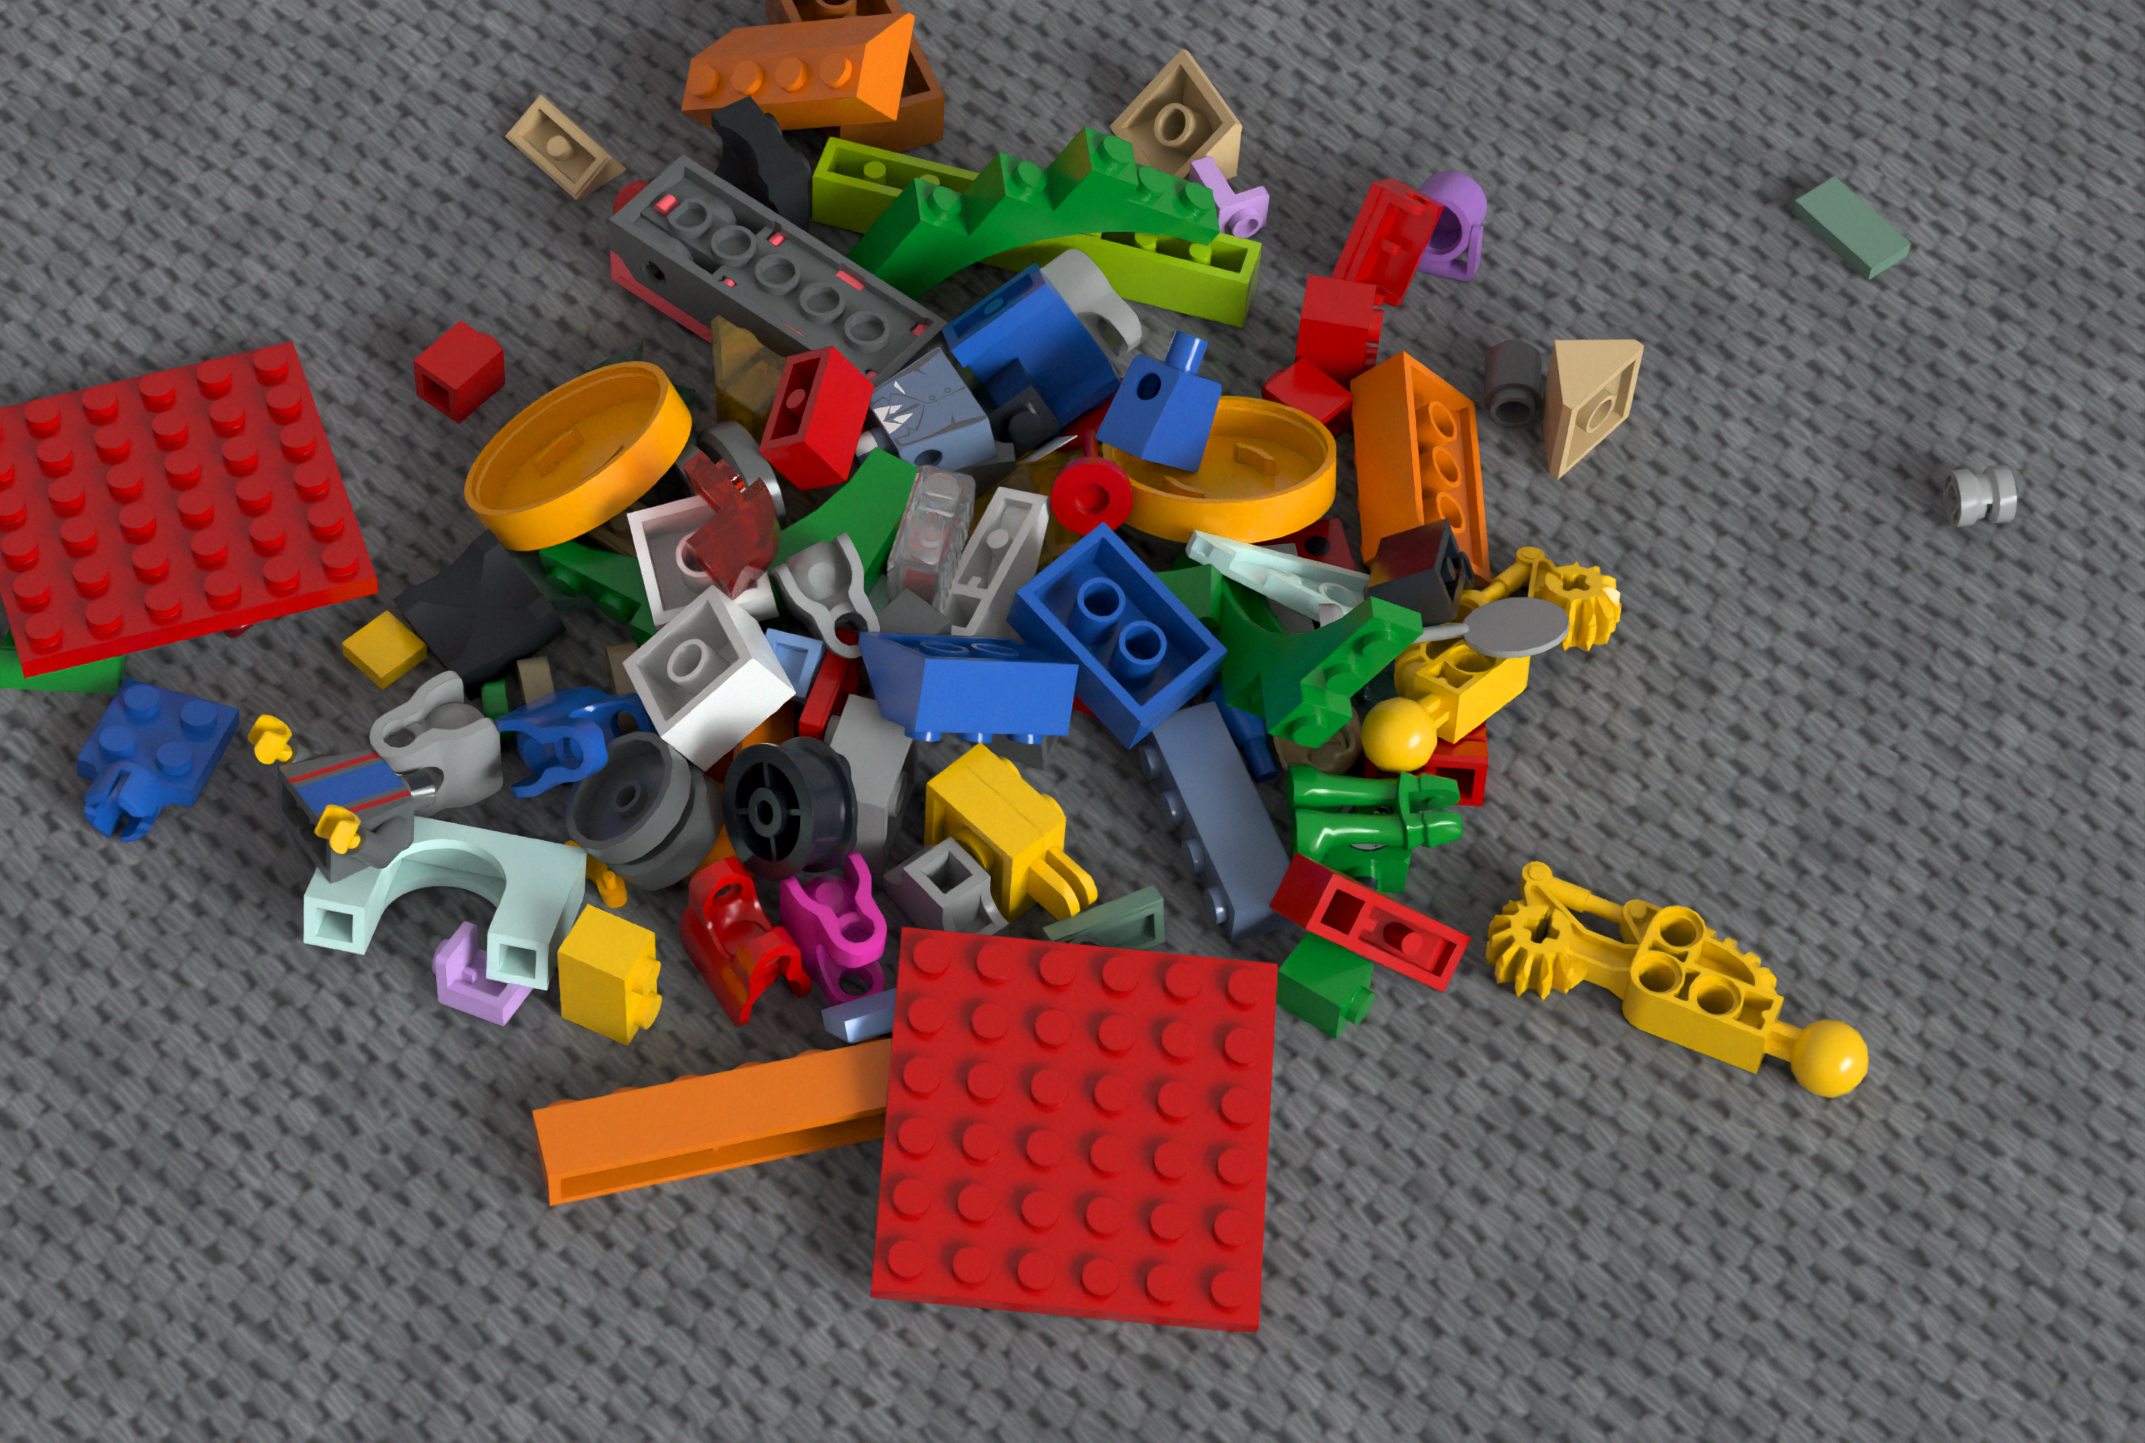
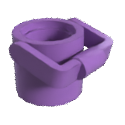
[1416,171,1487,281]

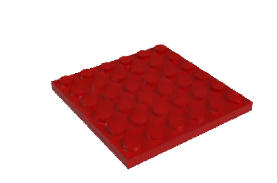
[0,341,379,679]
[870,927,1278,1333]

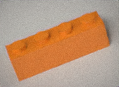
[681,12,915,131]
[1350,351,1491,587]

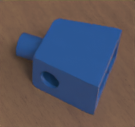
[1095,329,1222,473]

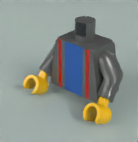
[247,714,436,884]

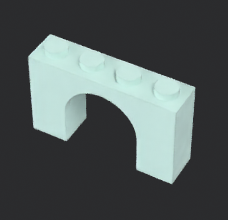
[304,816,587,991]

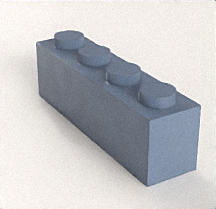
[1138,701,1296,943]

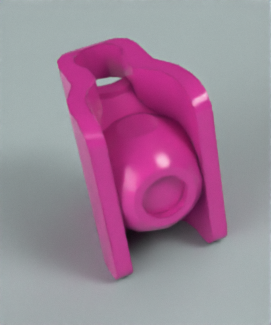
[780,850,887,1007]

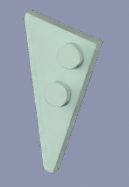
[1185,530,1396,659]

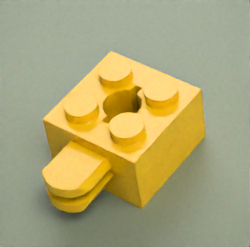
[924,743,1098,924]

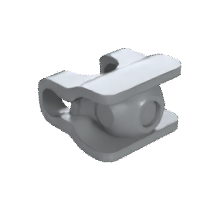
[1041,249,1142,357]
[769,532,880,660]
[369,670,503,818]

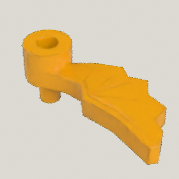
[564,840,628,908]

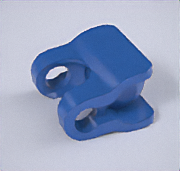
[495,687,660,798]

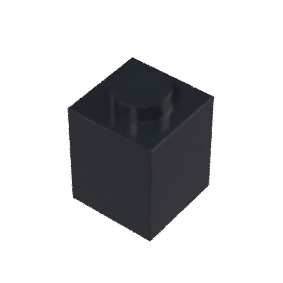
[971,358,1063,459]

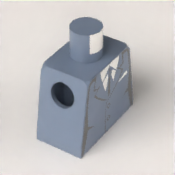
[853,347,997,480]

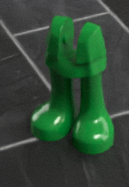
[1286,763,1463,863]

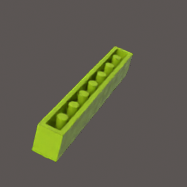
[812,136,1262,328]

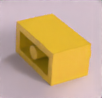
[557,904,662,1046]

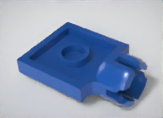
[77,678,239,842]

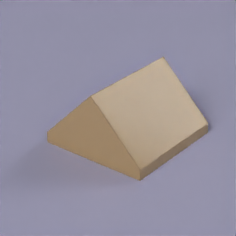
[1109,49,1242,181]
[1541,339,1644,480]

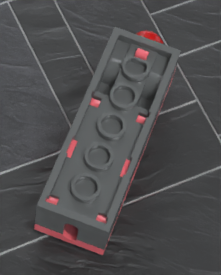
[609,154,949,433]

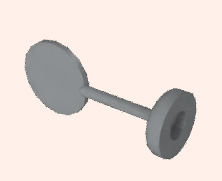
[1318,597,1570,658]

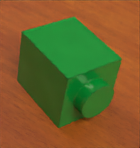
[1276,931,1375,1039]

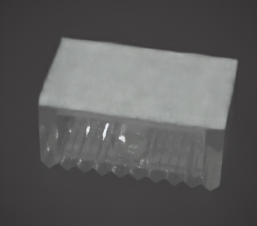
[886,464,975,611]

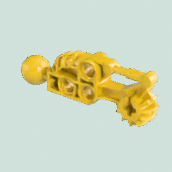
[1360,547,1622,775]
[1485,861,1869,1098]

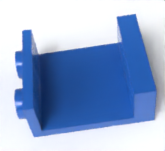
[942,262,1122,450]

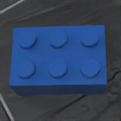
[1006,521,1228,750]

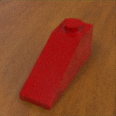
[1269,852,1471,993]

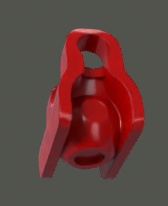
[679,856,812,1028]

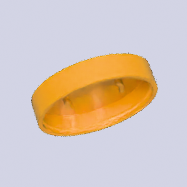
[464,361,692,551]
[1102,396,1336,543]

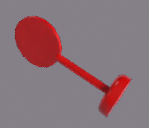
[1051,377,1133,536]

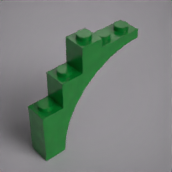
[845,126,1220,301]
[539,447,929,649]
[1172,551,1423,749]

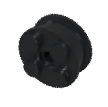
[722,736,858,881]

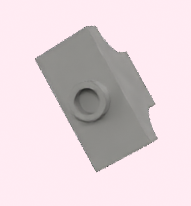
[882,836,1009,937]

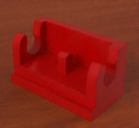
[1331,178,1445,307]

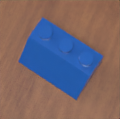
[858,631,1079,744]

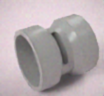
[1943,465,2017,527]

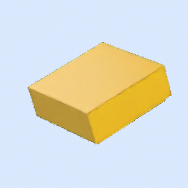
[342,610,428,690]

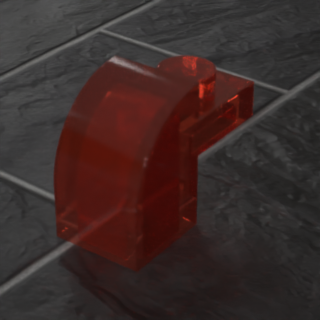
[683,451,780,601]

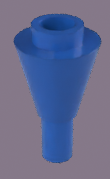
[1205,679,1278,783]

